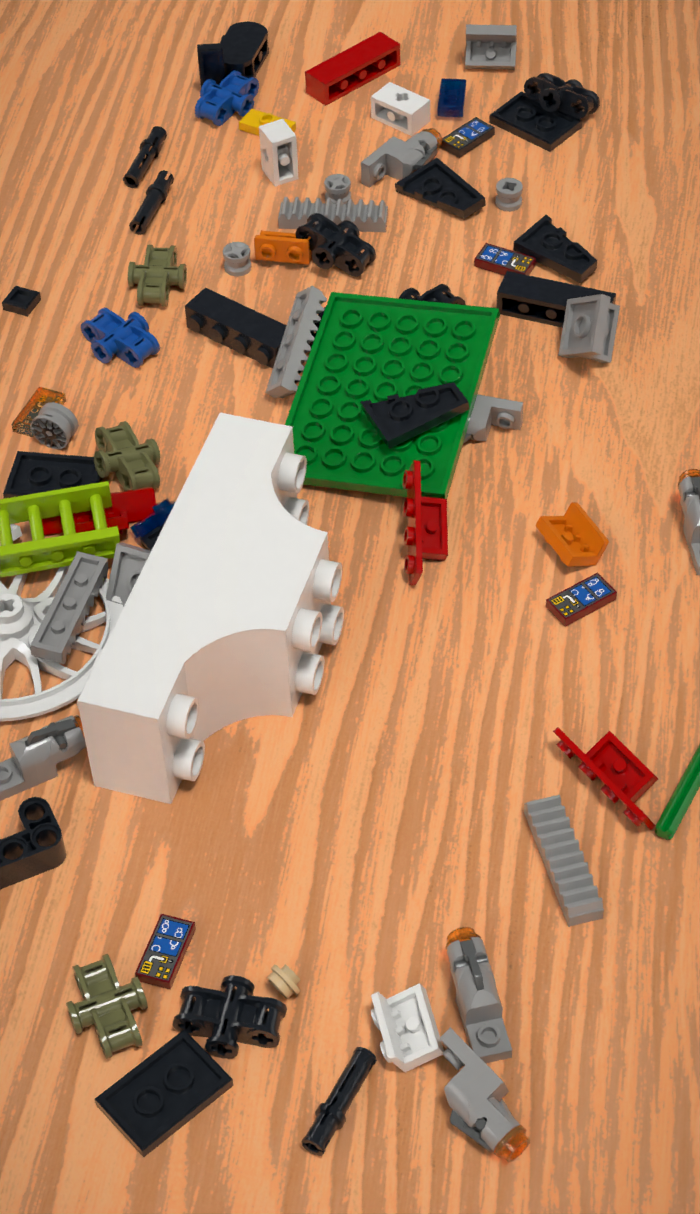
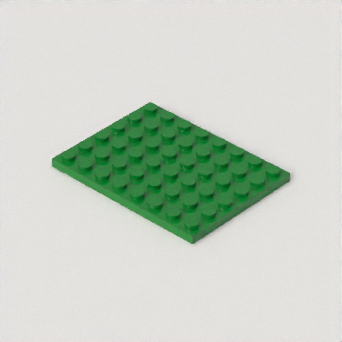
[285,292,500,499]

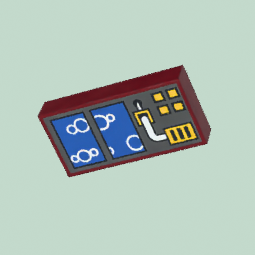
[474,243,536,276]
[546,572,617,627]
[135,914,196,990]

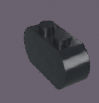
[220,21,269,78]

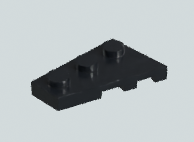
[395,158,486,219]

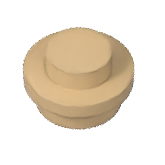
[267,964,301,999]

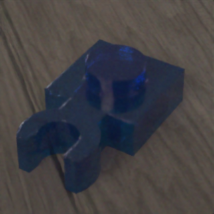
[130,498,176,538]

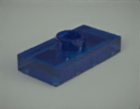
[438,78,467,117]

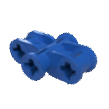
[195,70,259,126]
[81,308,160,368]

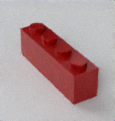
[305,32,401,106]

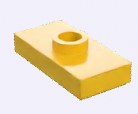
[239,109,296,136]

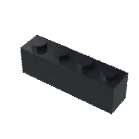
[496,271,616,328]
[185,288,287,369]

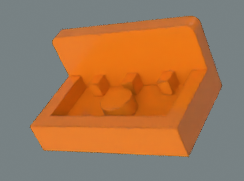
[254,230,312,265]
[535,502,609,567]

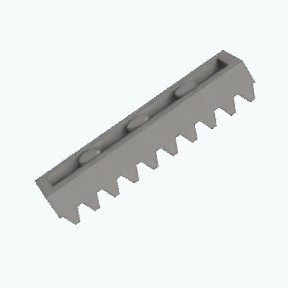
[278,197,388,232]
[265,286,327,398]
[30,551,108,664]
[524,795,604,927]

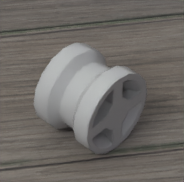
[324,174,351,204]
[495,178,523,212]
[223,242,252,277]

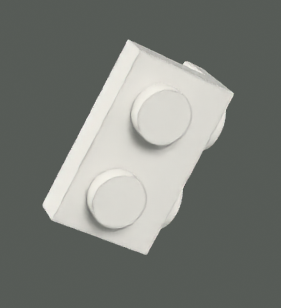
[371,983,444,1072]

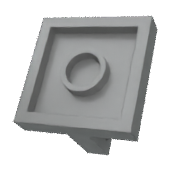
[465,24,517,70]
[558,294,620,363]
[106,542,151,607]

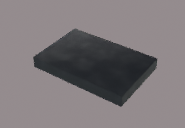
[489,91,582,152]
[3,451,103,499]
[95,1029,234,1157]

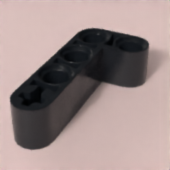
[0,797,66,889]

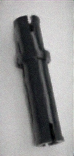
[123,126,167,188]
[129,170,174,235]
[301,1047,377,1156]

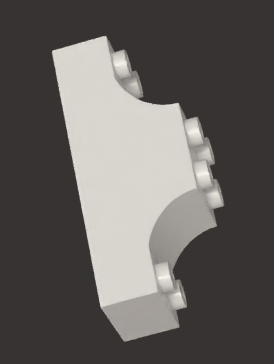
[77,413,344,804]

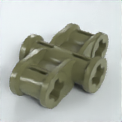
[128,245,187,307]
[94,421,160,491]
[66,954,148,1059]

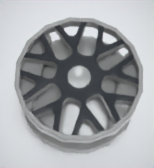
[30,402,79,449]

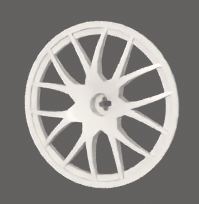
[0,566,123,722]

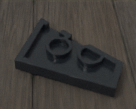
[513,214,597,283]
[360,382,470,449]

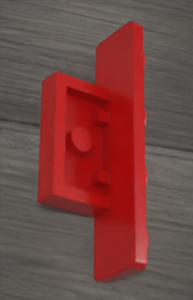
[403,460,448,585]
[42,487,158,535]
[553,727,658,830]

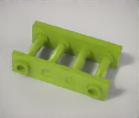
[0,481,120,578]

